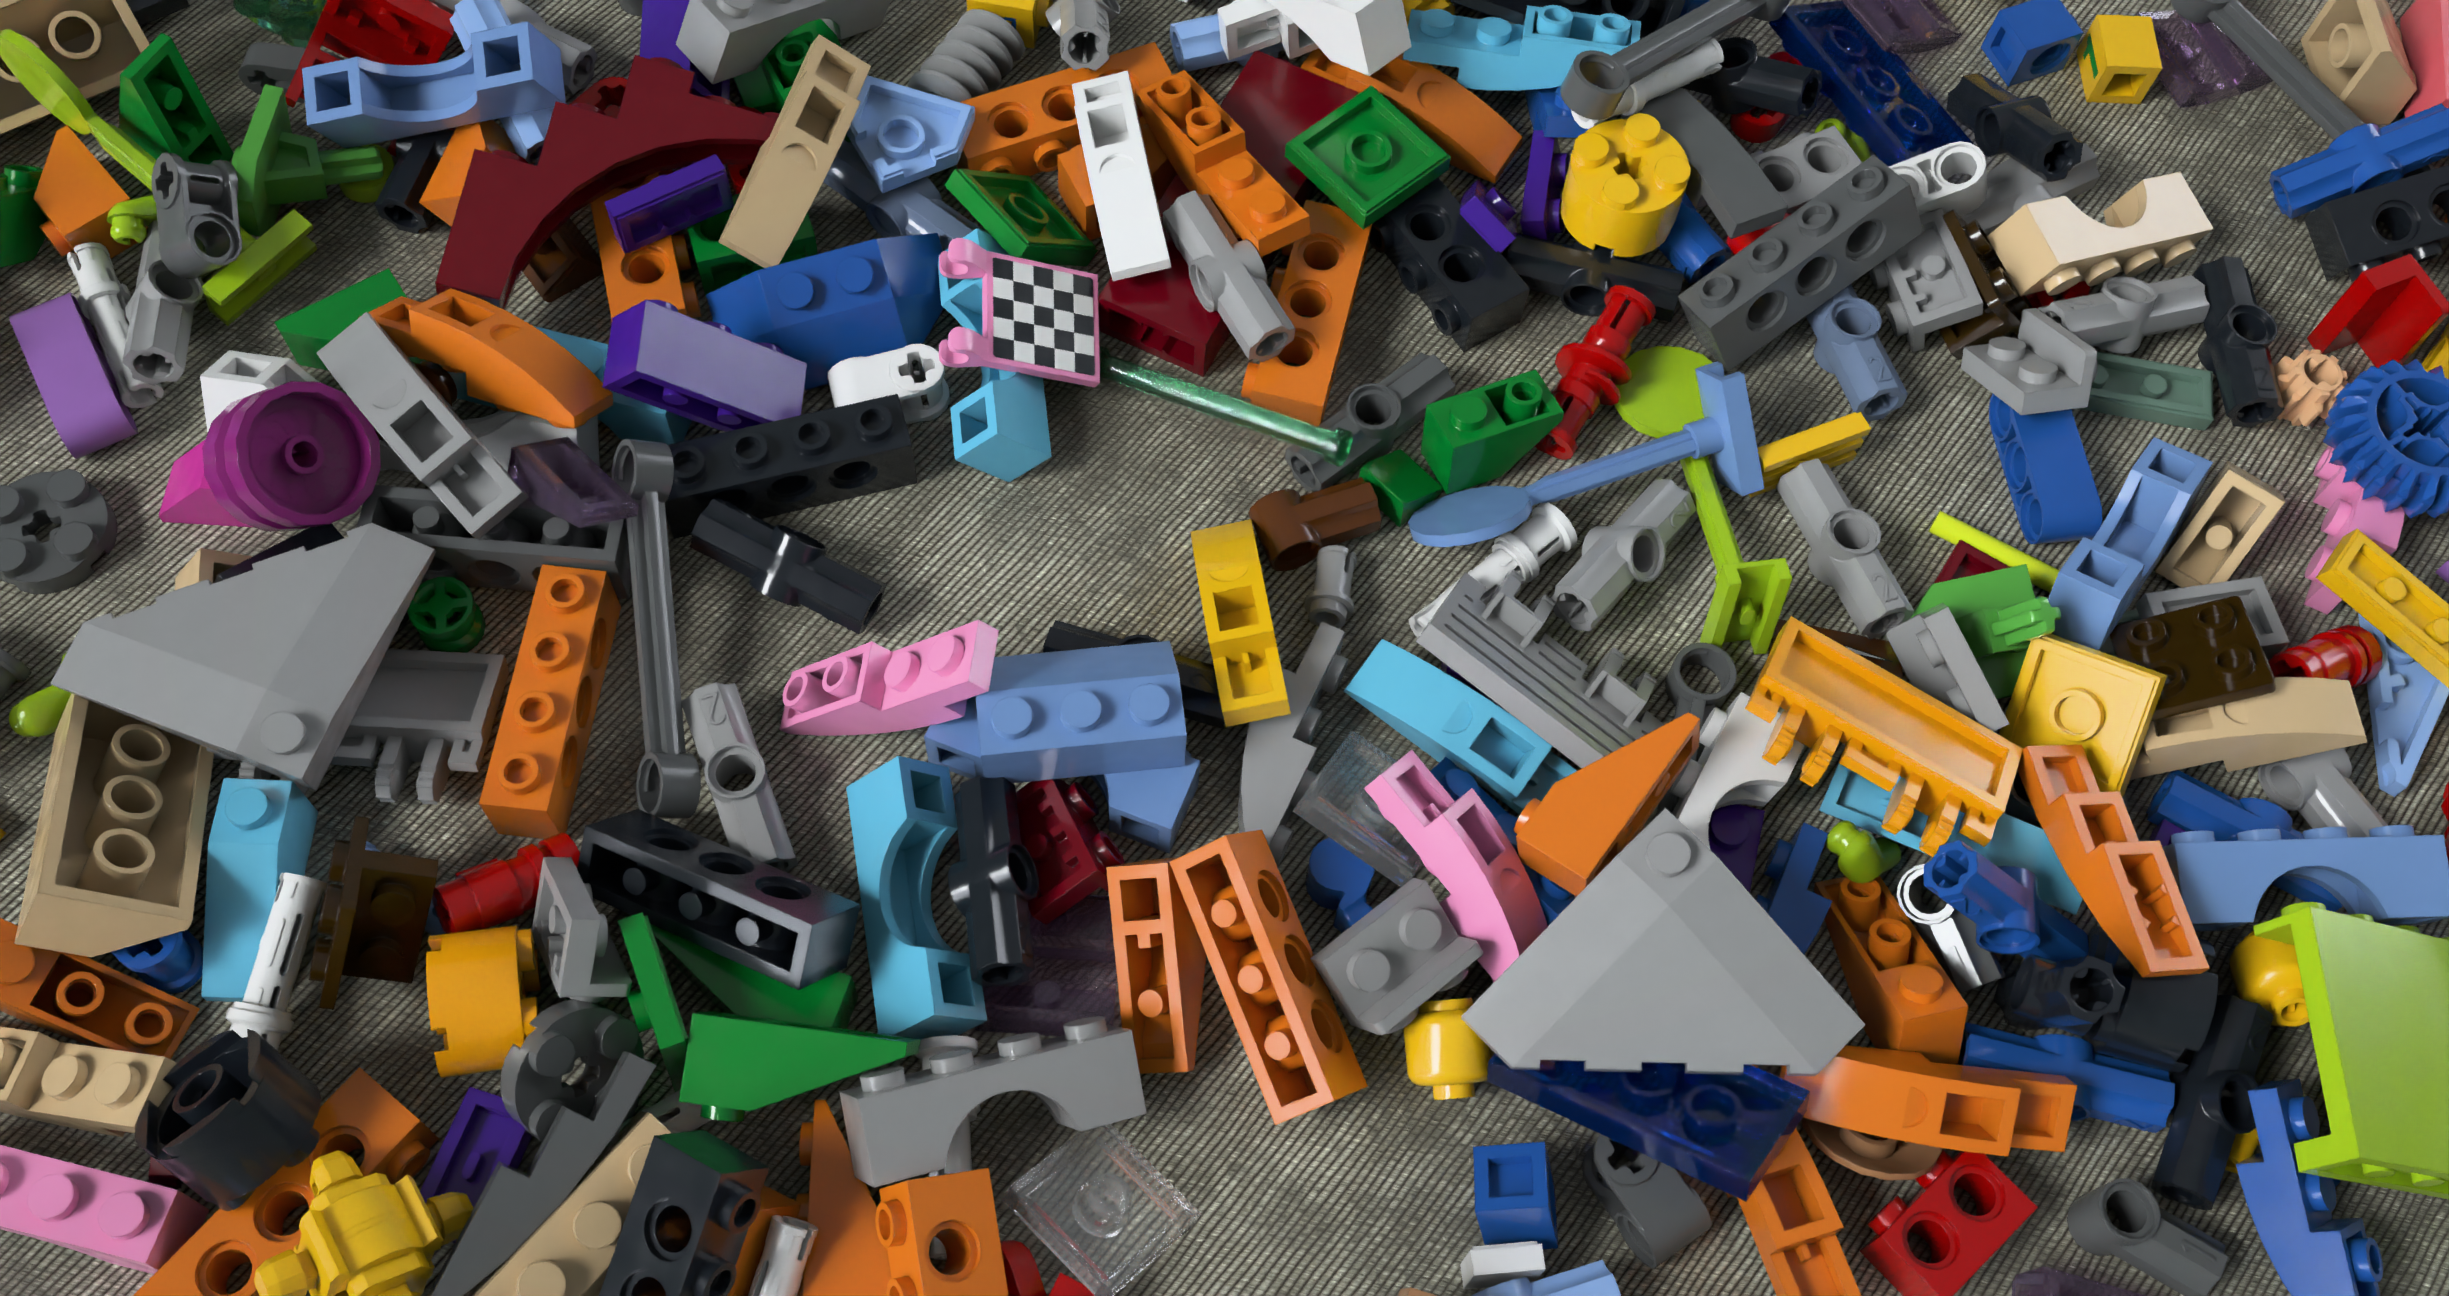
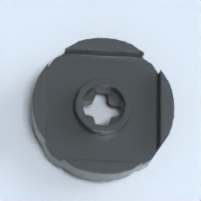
[0,469,118,594]
[500,999,644,1142]

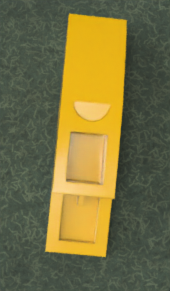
[1191,519,1291,727]

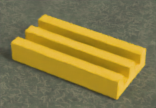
[1748,412,1871,498]

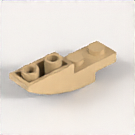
[719,34,871,268]
[2130,677,2367,780]
[0,1027,177,1137]

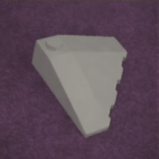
[50,523,436,791]
[1461,808,1866,1076]

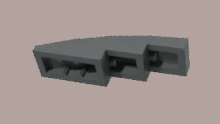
[1620,87,1788,239]
[427,1051,656,1296]

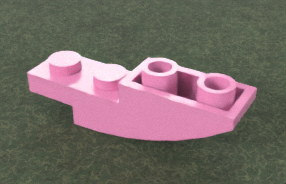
[2304,446,2405,615]
[779,620,999,736]
[1364,750,1548,983]

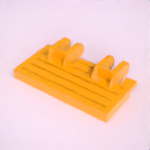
[1745,616,2023,857]

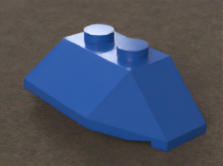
[706,233,944,391]

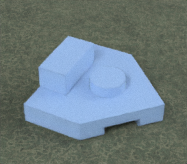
[846,75,975,194]

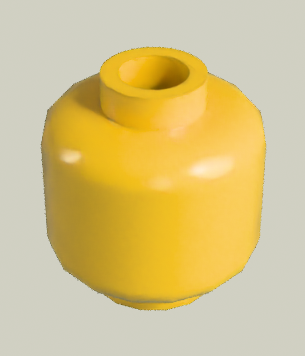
[2230,931,2309,1027]
[1403,998,1496,1100]

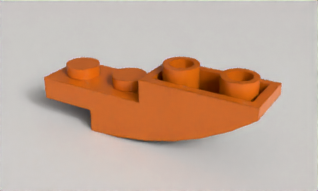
[1300,48,1523,184]
[1135,70,1311,257]
[360,288,613,429]
[1777,1045,2077,1157]
[1675,1063,1861,1296]

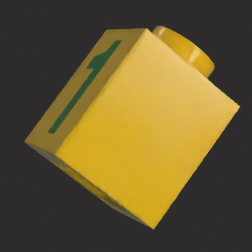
[2076,14,2162,104]

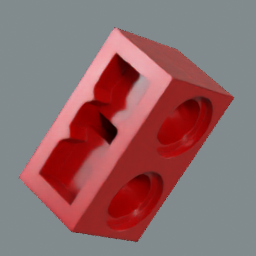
[1860,1149,2038,1296]

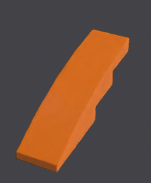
[2017,744,2210,978]

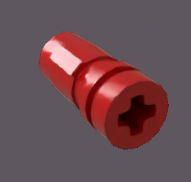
[2268,625,2383,688]
[432,832,580,934]

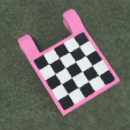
[939,238,1100,388]

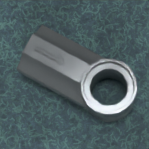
[1897,864,2006,994]
[2067,1178,2229,1296]

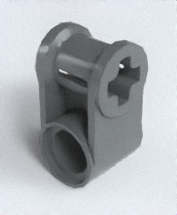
[152,153,242,279]
[1582,1122,1712,1268]

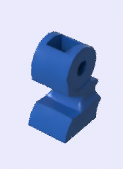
[1305,836,1377,933]

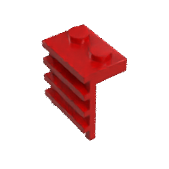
[285,0,454,156]

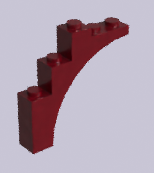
[435,55,779,310]

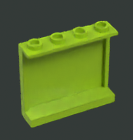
[2253,902,2449,1199]

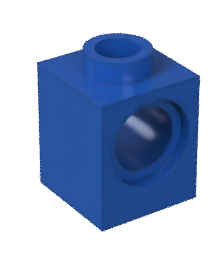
[1981,0,2084,87]
[1473,1142,1558,1249]

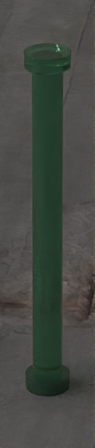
[1099,345,1353,467]

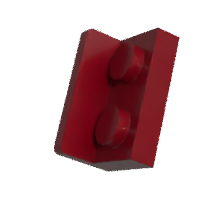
[1016,779,1124,925]

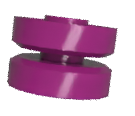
[202,381,381,532]

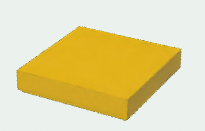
[1999,634,2168,797]

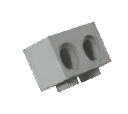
[1750,125,1862,214]

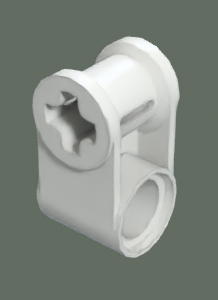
[827,344,950,425]

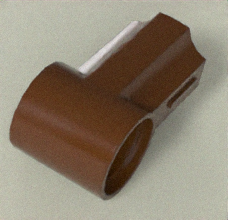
[1248,477,1382,572]

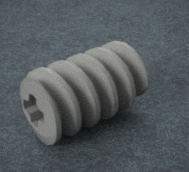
[907,9,1025,102]

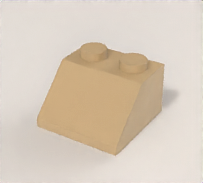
[2301,0,2417,125]

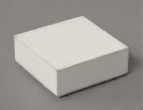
[1460,1241,1546,1289]

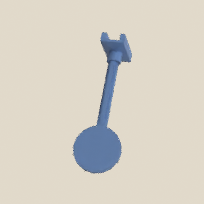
[1408,362,1765,547]

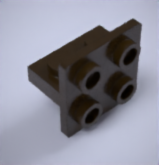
[1939,209,2033,361]
[2110,596,2276,721]
[309,816,439,1010]

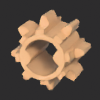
[2274,349,2348,426]

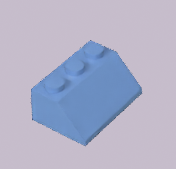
[975,641,1187,783]

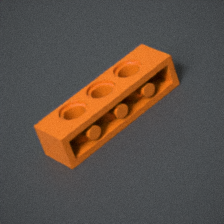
[956,42,1172,176]
[591,169,702,320]
[1241,200,1372,436]
[479,564,621,839]
[1169,829,1368,1125]
[133,1067,439,1296]
[875,1168,1008,1296]

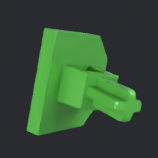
[231,84,384,237]
[1910,564,2061,700]

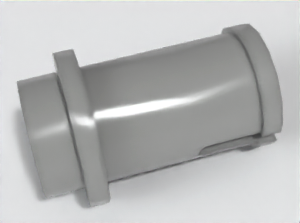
[1304,545,1357,628]

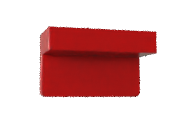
[2306,254,2449,368]

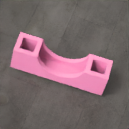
[0,1145,209,1274]

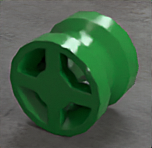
[407,577,486,653]

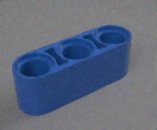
[1989,393,2102,544]

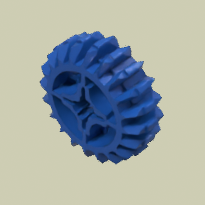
[2323,359,2449,519]

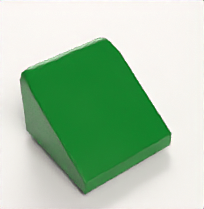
[1359,449,1443,527]

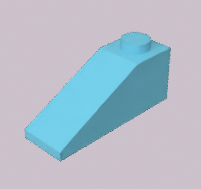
[201,778,318,1002]

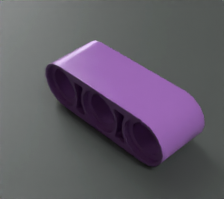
[9,292,139,459]

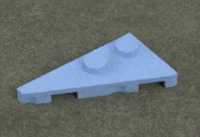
[2358,613,2449,797]

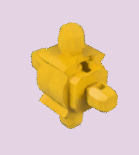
[254,1150,473,1296]

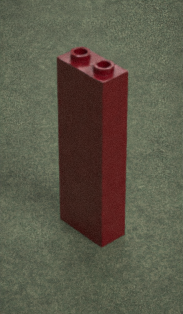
[1098,51,1358,377]

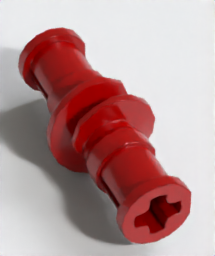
[1535,285,1656,460]

